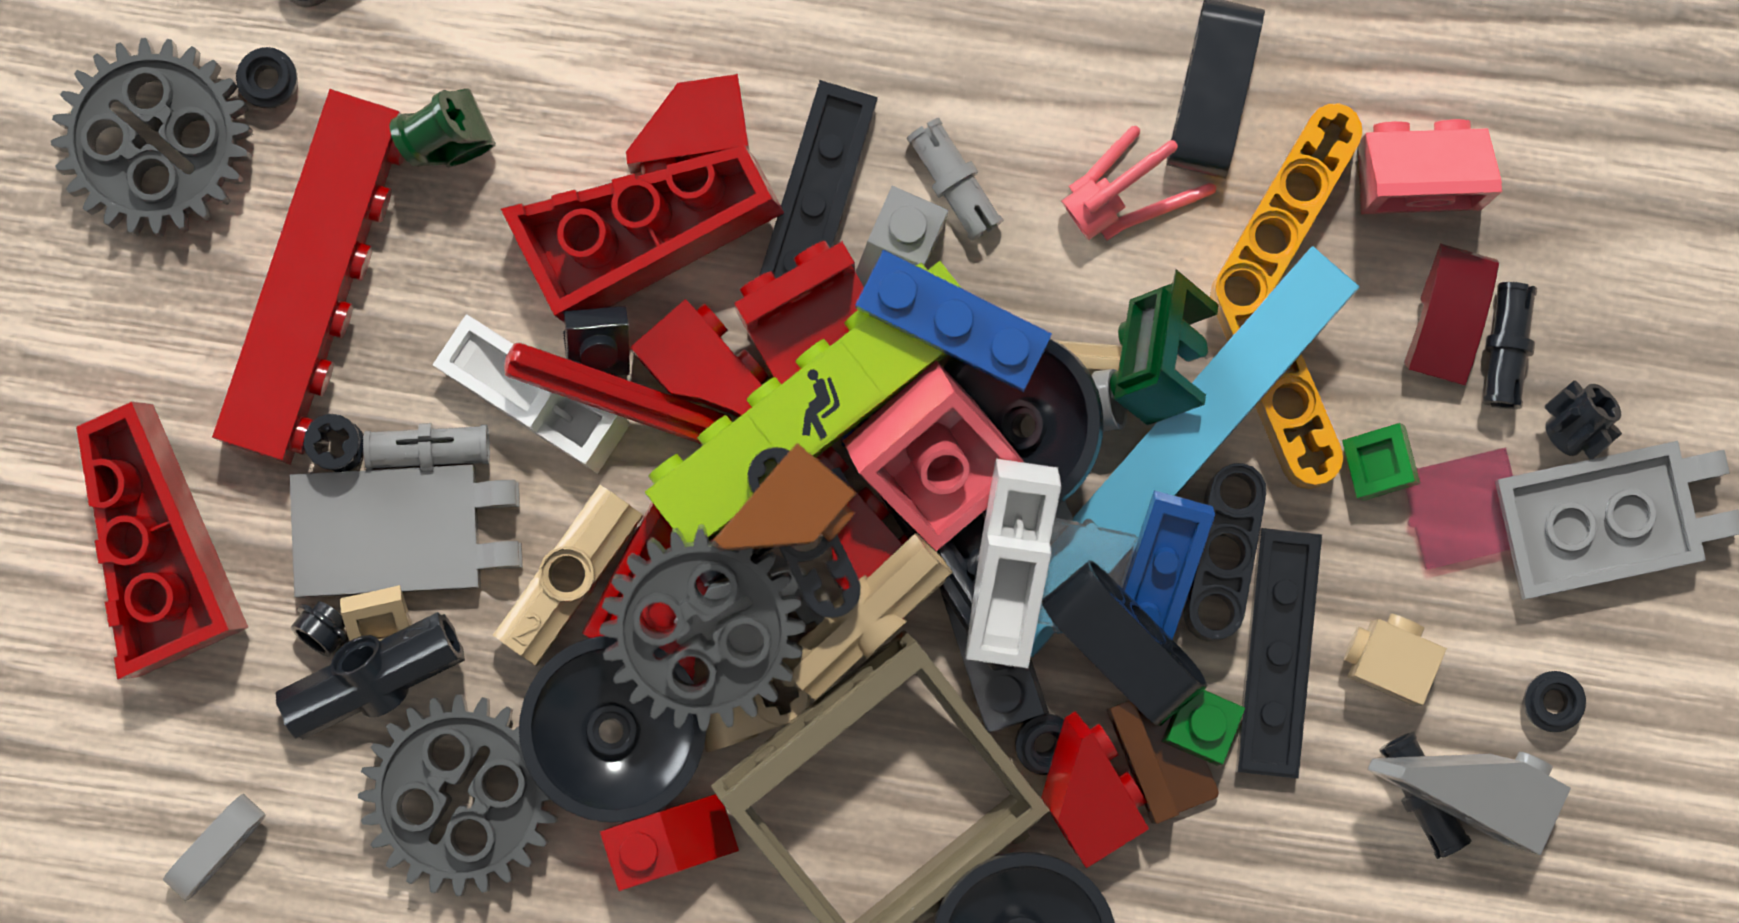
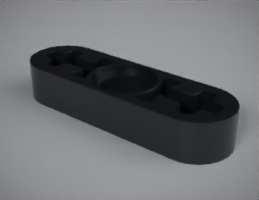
[747,447,861,618]

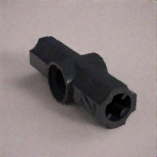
[275,612,465,740]

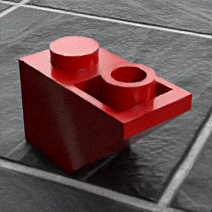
[626,74,749,175]
[1041,711,1149,868]

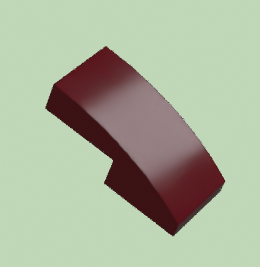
[1404,243,1499,385]

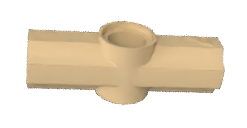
[493,485,644,666]
[782,533,953,701]

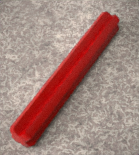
[504,343,732,445]

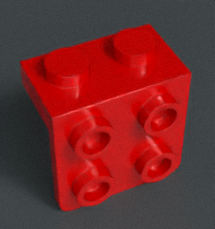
[734,241,864,384]

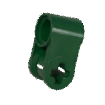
[389,88,496,167]

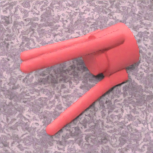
[1061,126,1216,241]

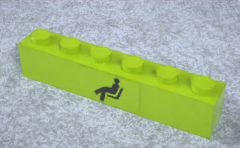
[644,261,961,543]

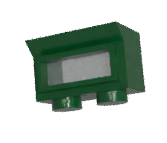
[1110,269,1219,426]

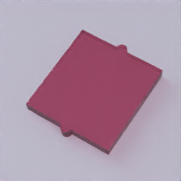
[1405,447,1513,570]

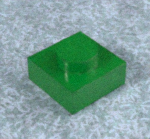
[1342,423,1421,501]
[1162,690,1245,766]

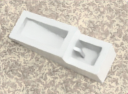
[433,314,631,474]
[966,459,1061,668]

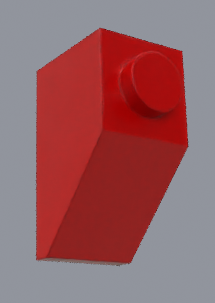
[600,794,739,891]

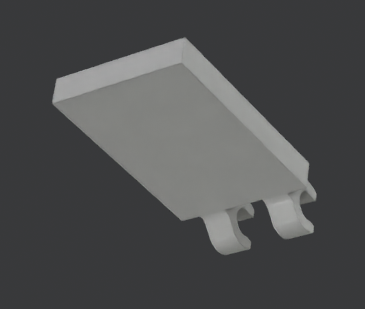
[1495,441,1739,600]
[289,465,523,598]

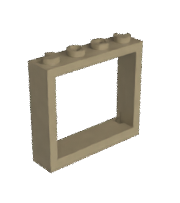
[711,630,1050,923]

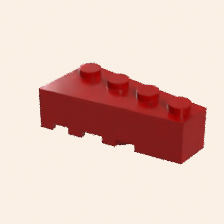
[501,145,784,324]
[76,401,249,680]

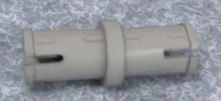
[906,118,1004,241]
[363,423,490,471]

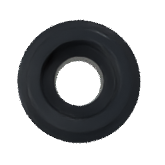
[236,47,298,109]
[1523,671,1586,732]
[1015,713,1064,775]

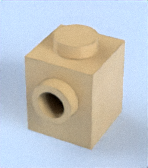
[1344,614,1447,706]

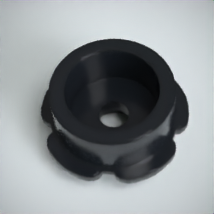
[291,601,349,657]

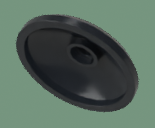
[943,338,1104,513]
[519,636,706,823]
[934,852,1115,923]

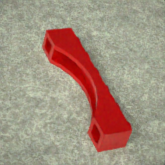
[630,299,908,591]

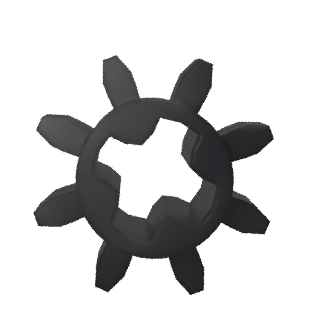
[1544,380,1622,460]

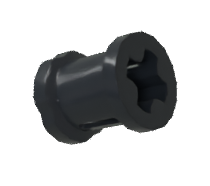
[304,414,364,472]

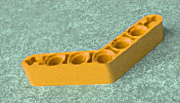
[1210,103,1363,489]

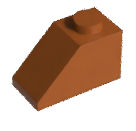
[711,443,855,552]

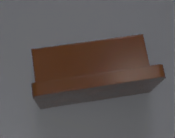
[1106,700,1219,824]

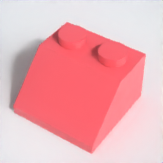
[1358,119,1502,214]
[843,360,1025,551]

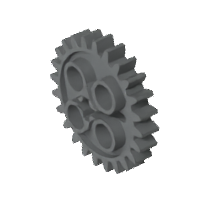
[51,38,253,237]
[600,524,805,731]
[358,695,558,896]

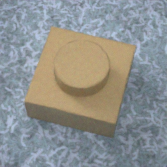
[340,585,412,641]

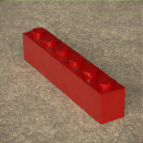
[212,89,404,465]

